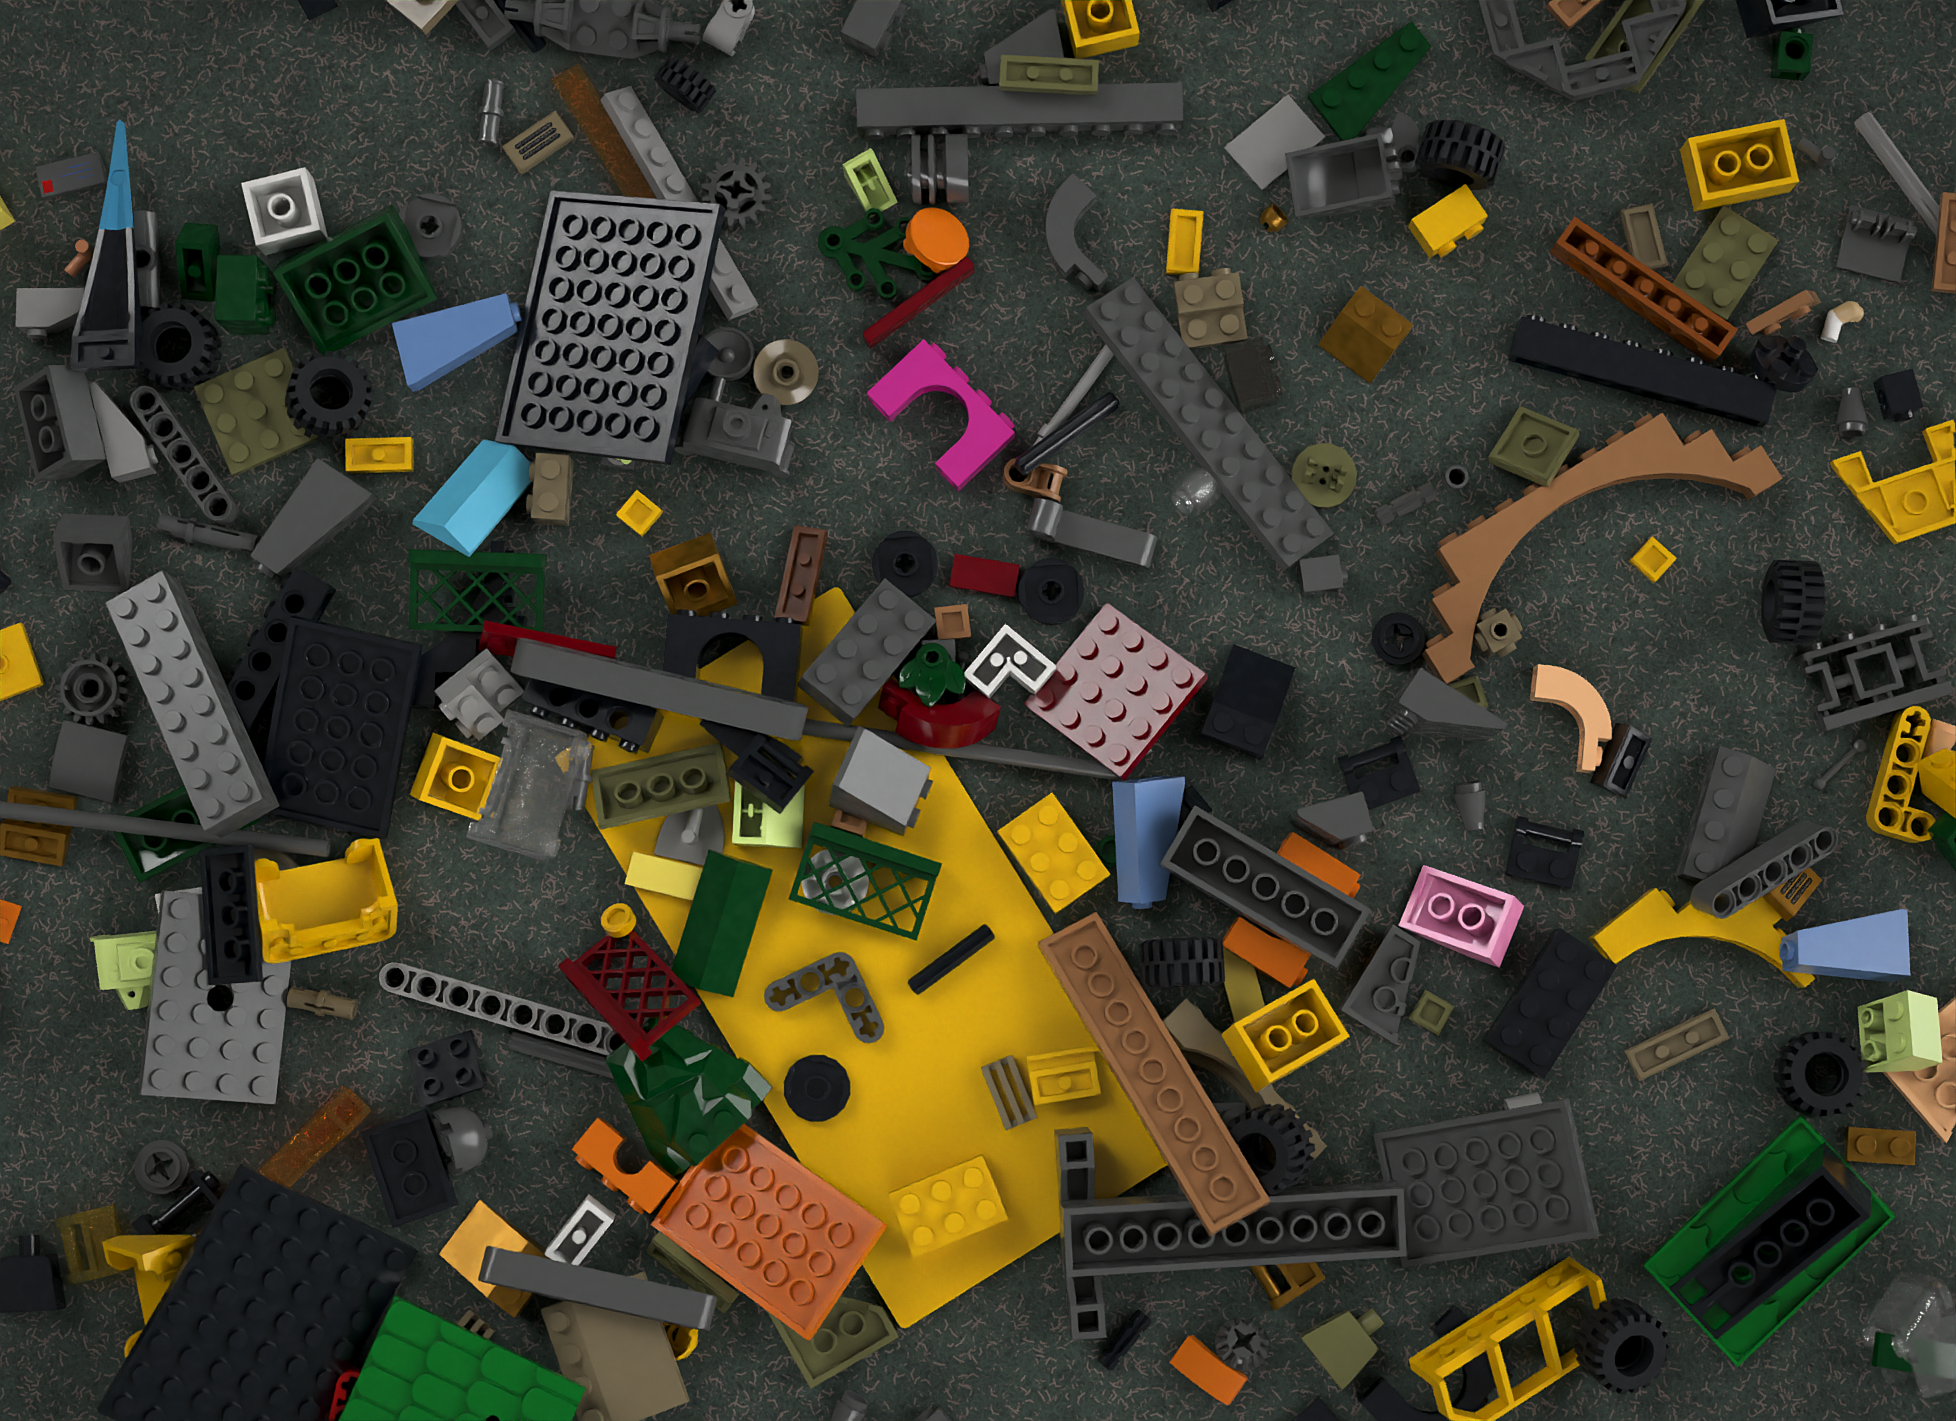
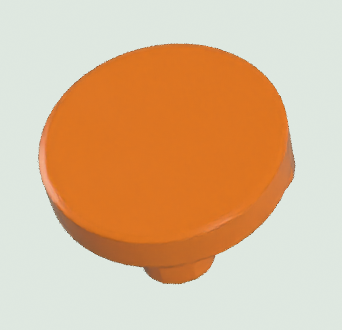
[903,207,969,274]

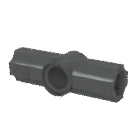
[132,210,163,313]

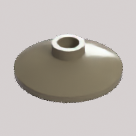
[753,339,819,405]

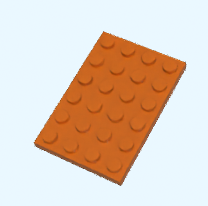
[651,1123,887,1341]

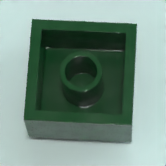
[215,255,277,335]

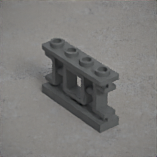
[1795,614,1954,733]

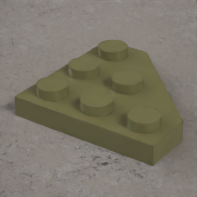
[767,1295,899,1389]

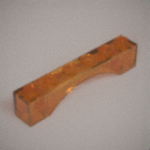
[195,1085,372,1236]

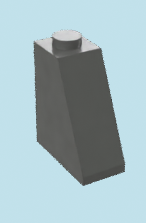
[979,9,1064,86]

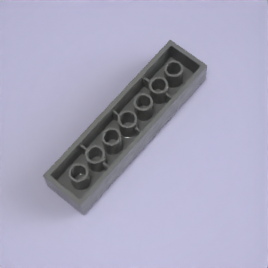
[106,571,279,838]

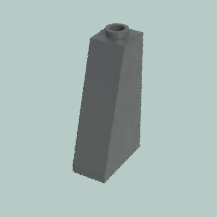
[250,458,377,578]

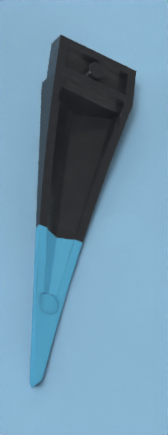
[71,119,143,372]

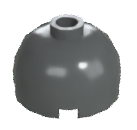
[433,1106,492,1176]

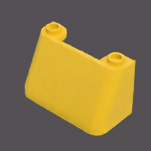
[255,838,398,964]
[102,1235,197,1359]

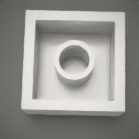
[241,167,328,255]

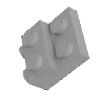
[435,648,525,741]

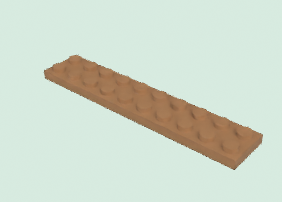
[1038,912,1271,1236]

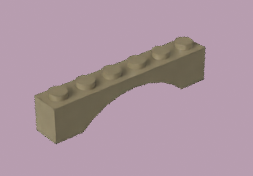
[1162,998,1327,1165]

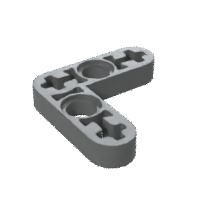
[764,952,884,1043]

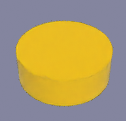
[601,903,636,938]

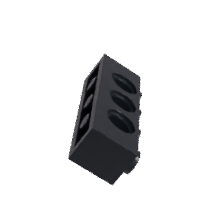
[522,678,664,754]

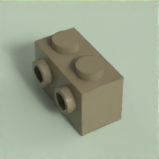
[526,453,574,526]

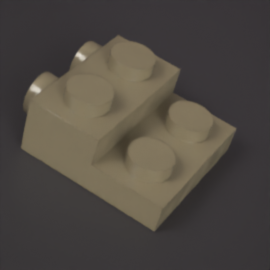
[1173,268,1248,349]

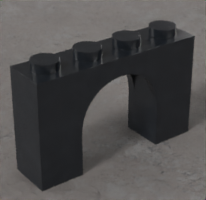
[663,609,803,703]
[1358,1305,1515,1421]

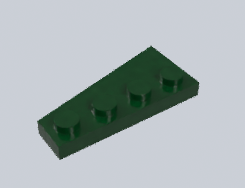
[1308,21,1431,141]

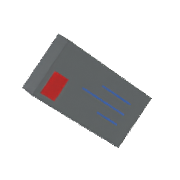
[35,152,107,200]

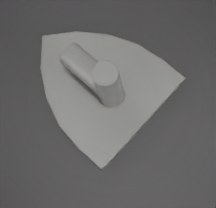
[654,805,725,865]

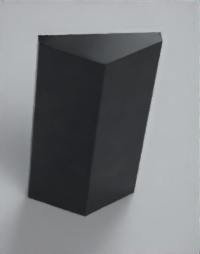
[199,845,263,985]

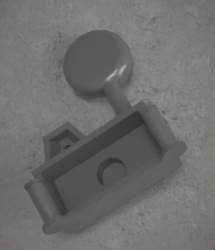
[674,327,795,478]

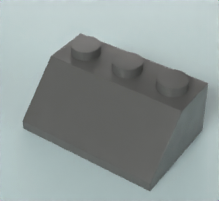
[1288,791,1374,850]

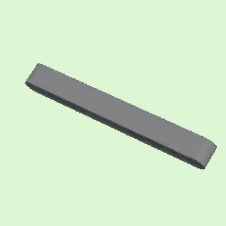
[379,962,617,1055]

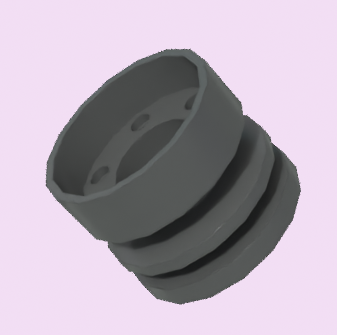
[907,134,969,204]

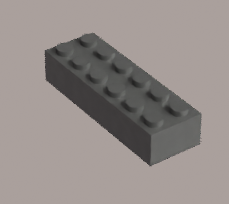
[1160,806,1372,970]

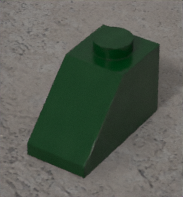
[175,222,220,301]

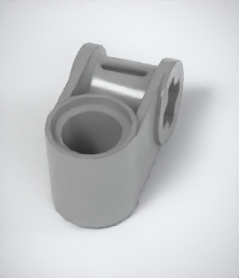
[703,0,755,56]

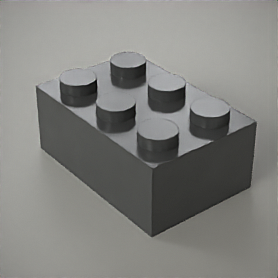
[14,365,106,481]

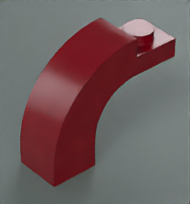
[878,678,1001,749]

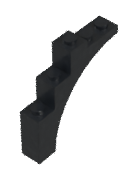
[412,541,527,709]

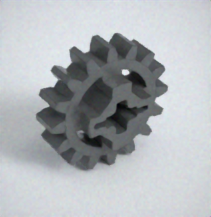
[702,158,772,230]

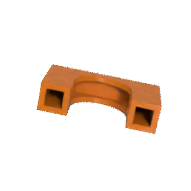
[1222,832,1361,989]

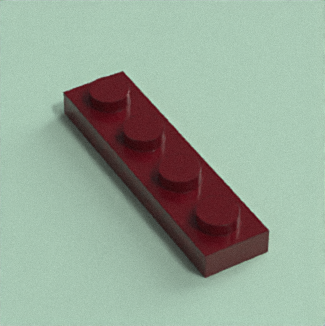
[478,620,616,659]

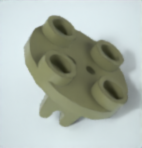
[1291,443,1357,509]

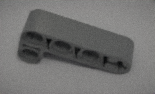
[1025,498,1158,570]

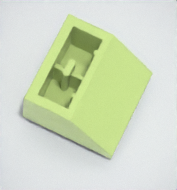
[732,781,805,848]
[1858,990,1943,1073]

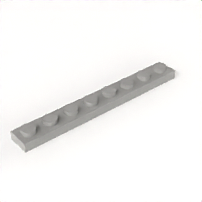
[600,86,758,320]

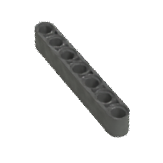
[478,1246,718,1332]

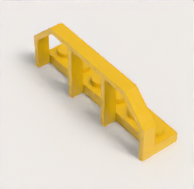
[1408,1257,1607,1421]

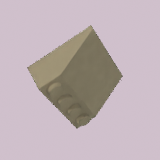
[541,1271,690,1421]

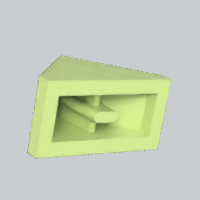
[843,148,898,218]

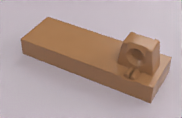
[1931,192,1956,294]

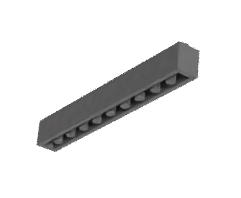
[856,82,1183,140]

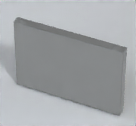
[1224,95,1325,191]

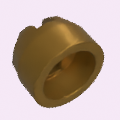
[1260,203,1289,232]

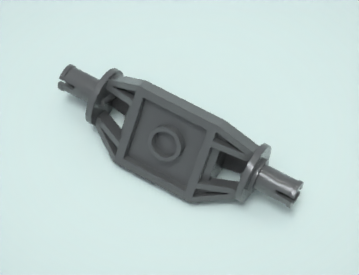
[504,0,701,59]

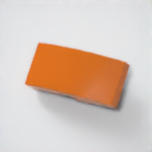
[1169,1335,1249,1405]

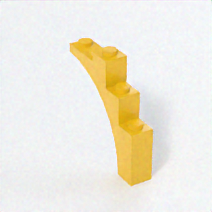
[1588,888,1815,988]

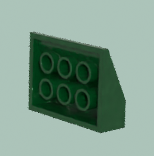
[273,204,438,357]

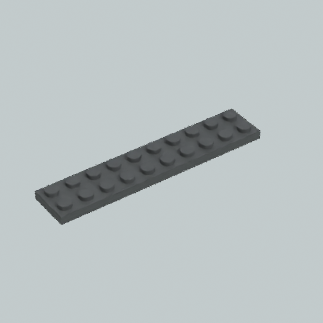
[1082,277,1334,571]

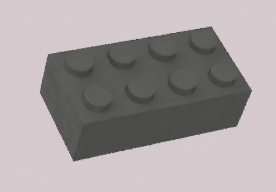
[797,578,936,727]

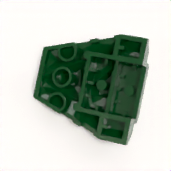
[605,1017,772,1176]

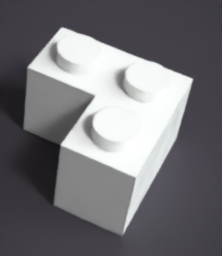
[964,624,1057,699]

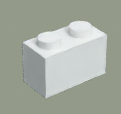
[544,1194,615,1265]

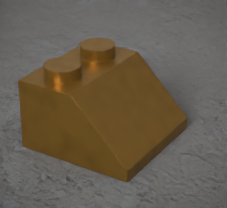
[1318,286,1414,383]
[649,532,738,617]

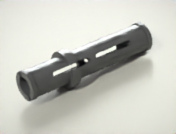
[157,513,260,554]

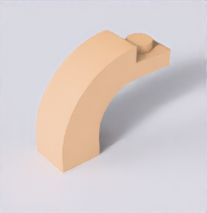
[1530,664,1612,773]

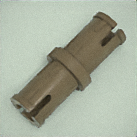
[287,986,358,1020]

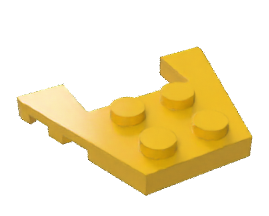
[1830,419,1956,545]

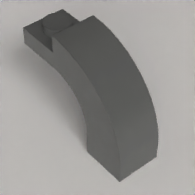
[1045,173,1107,293]

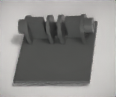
[1835,205,1917,283]

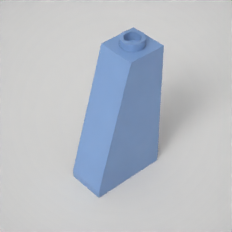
[392,293,522,392]
[1112,775,1185,909]
[1779,909,1910,982]

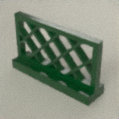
[408,549,547,632]
[788,822,942,941]

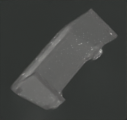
[1863,1271,1956,1399]

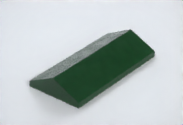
[113,785,260,883]
[671,849,773,997]

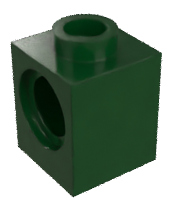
[1771,28,1813,81]

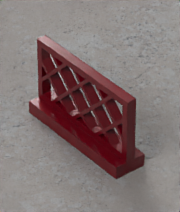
[558,930,701,1062]

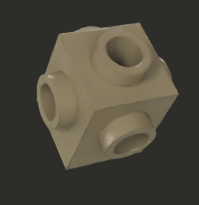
[1473,608,1523,658]

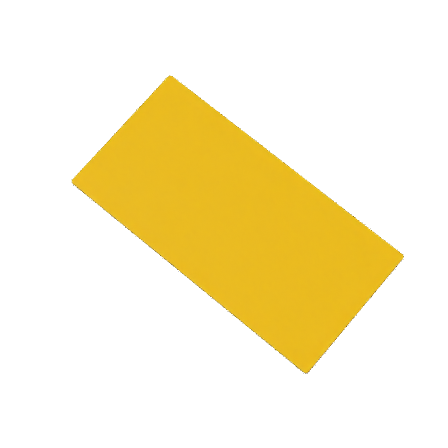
[558,587,1167,1328]

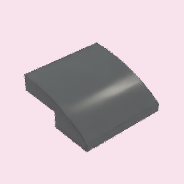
[49,720,131,804]

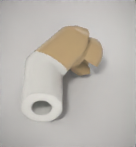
[1821,301,1864,343]

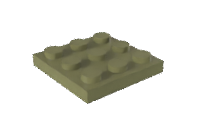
[194,347,318,476]

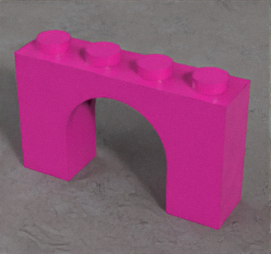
[867,339,1015,492]

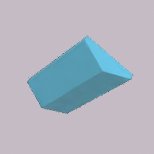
[412,439,533,557]

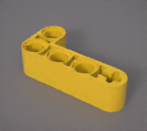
[1866,706,1936,843]

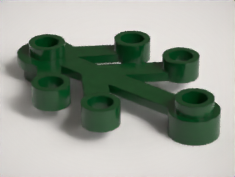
[818,208,940,300]

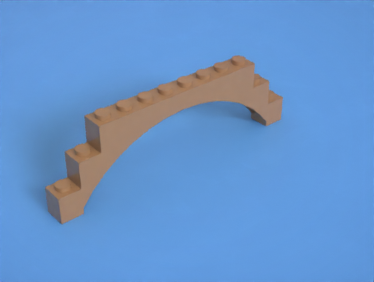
[1421,413,1783,684]

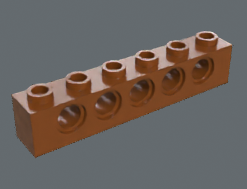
[1549,217,1738,365]

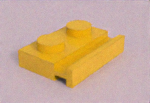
[1026,1045,1101,1105]

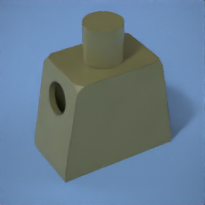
[1298,1308,1384,1390]

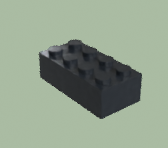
[1482,928,1617,1079]

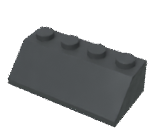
[1675,746,1776,883]

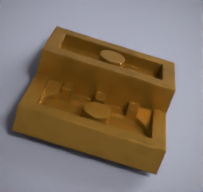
[0,786,78,866]

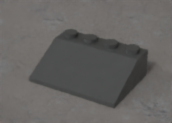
[1382,668,1508,743]

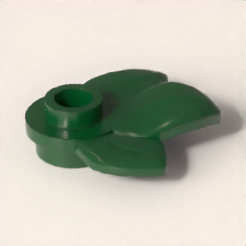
[899,643,965,708]

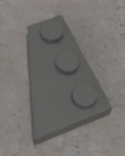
[1338,924,1421,1045]

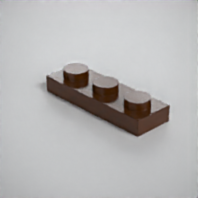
[774,525,828,626]

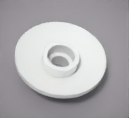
[802,849,869,915]

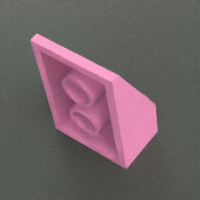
[1399,865,1524,968]

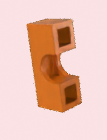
[572,1117,678,1214]

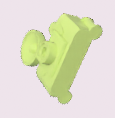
[90,931,157,1010]

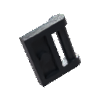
[726,732,814,814]
[1337,735,1421,810]
[1505,816,1584,889]

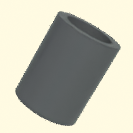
[1442,465,1469,493]

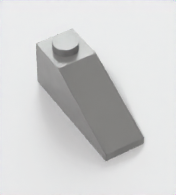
[16,288,85,339]
[89,382,160,483]

